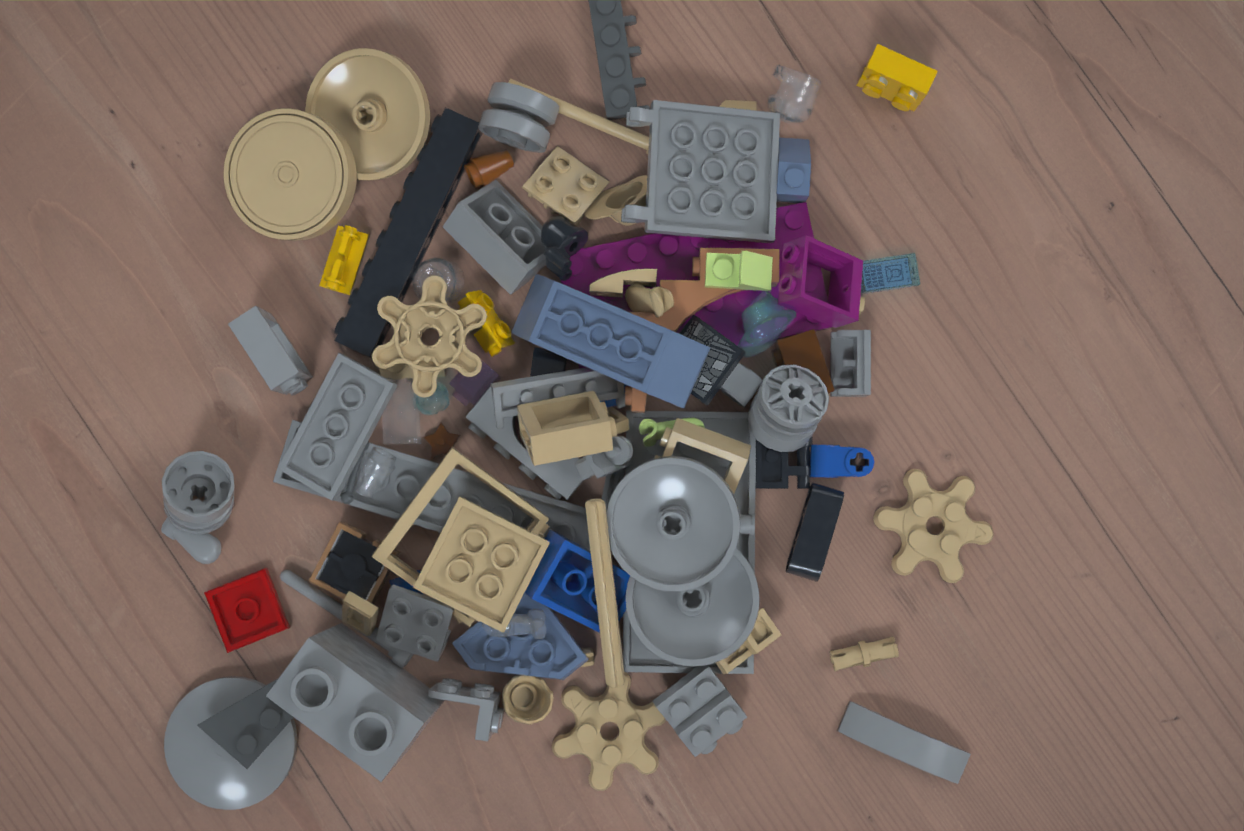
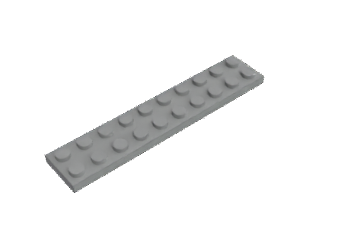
[273,420,590,550]

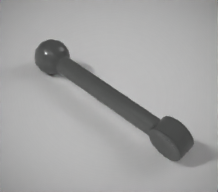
[341,441,369,504]

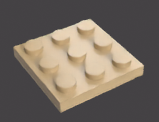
[413,496,550,633]

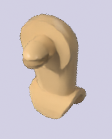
[625,283,674,318]

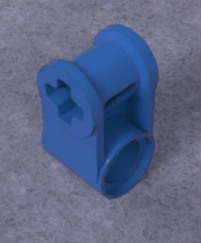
[810,445,874,478]

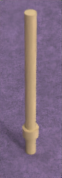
[508,79,649,154]

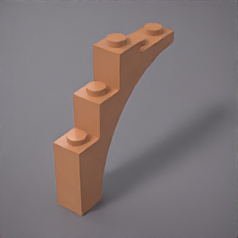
[625,248,779,413]

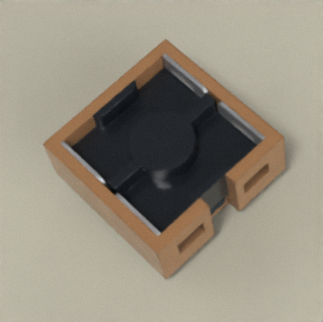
[309,522,401,605]

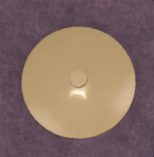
[305,48,430,180]

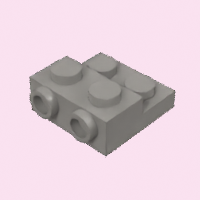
[653,665,747,757]

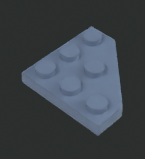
[452,593,589,680]

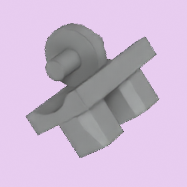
[575,436,633,480]

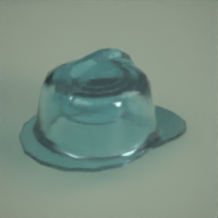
[738,291,796,357]

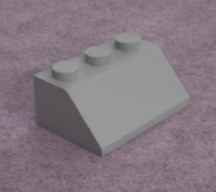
[443,180,546,295]

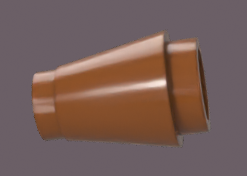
[464,149,514,188]

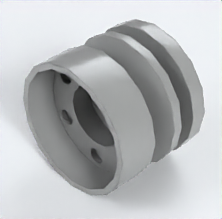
[747,365,829,452]
[162,451,234,535]

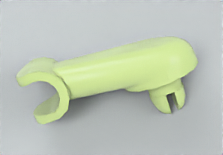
[639,418,705,448]

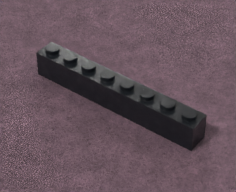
[334,107,483,359]

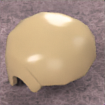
[502,675,554,725]

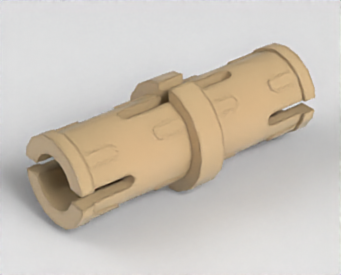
[829,636,899,671]

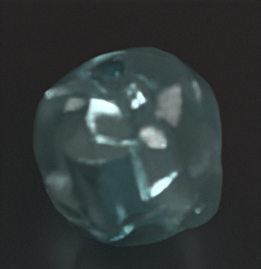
[413,381,450,416]

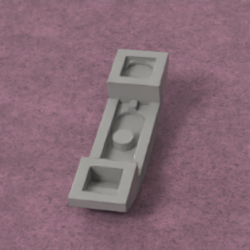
[837,701,971,784]

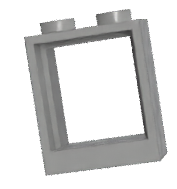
[228,306,313,396]

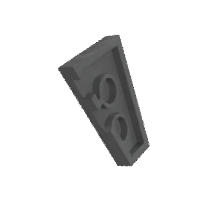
[197,679,294,769]

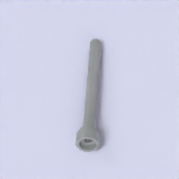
[280,570,414,669]

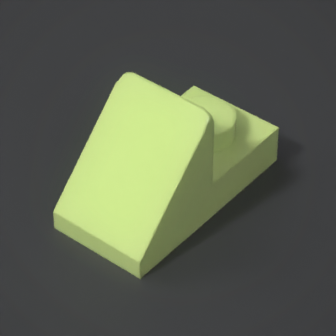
[705,250,773,291]

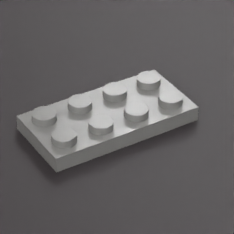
[278,353,398,501]

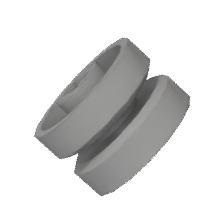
[478,82,559,153]

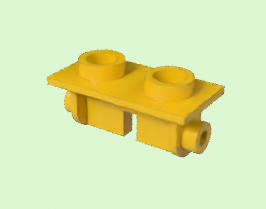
[319,225,369,295]
[458,290,515,357]

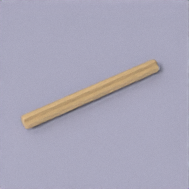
[585,498,625,688]

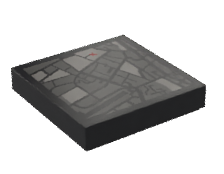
[679,314,746,406]

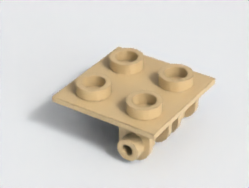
[522,146,609,226]

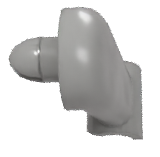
[161,517,222,564]

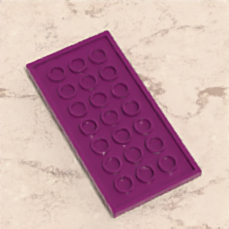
[561,202,833,369]

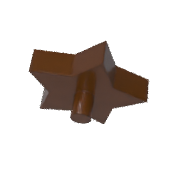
[423,423,461,459]

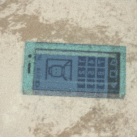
[861,253,920,295]

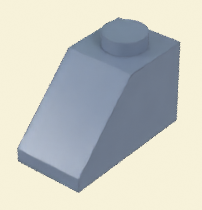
[776,137,811,203]

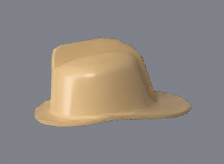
[584,175,647,226]

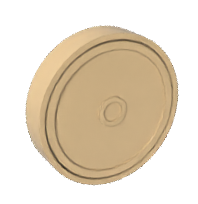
[224,109,357,241]

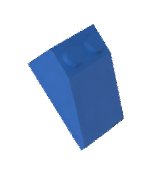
[524,529,630,633]

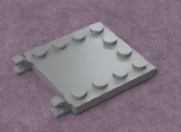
[621,100,780,243]

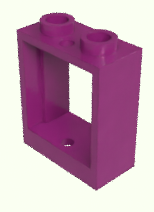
[778,235,863,328]

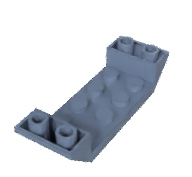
[511,274,710,408]

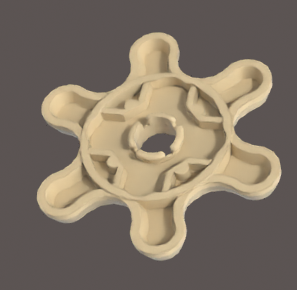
[372,276,487,398]
[873,469,994,583]
[552,672,666,791]

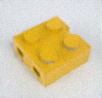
[856,44,938,111]

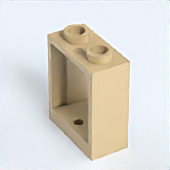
[517,391,617,466]
[654,418,751,494]

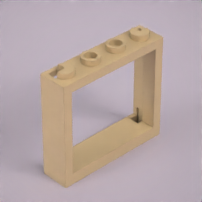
[372,447,550,627]

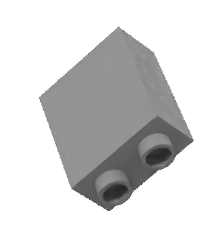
[266,623,445,782]

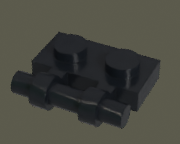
[755,437,813,489]

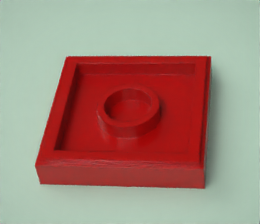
[204,568,290,653]

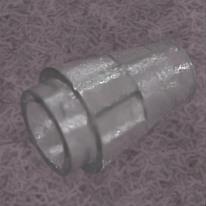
[355,447,396,498]

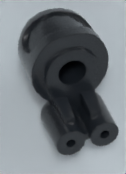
[541,216,588,281]

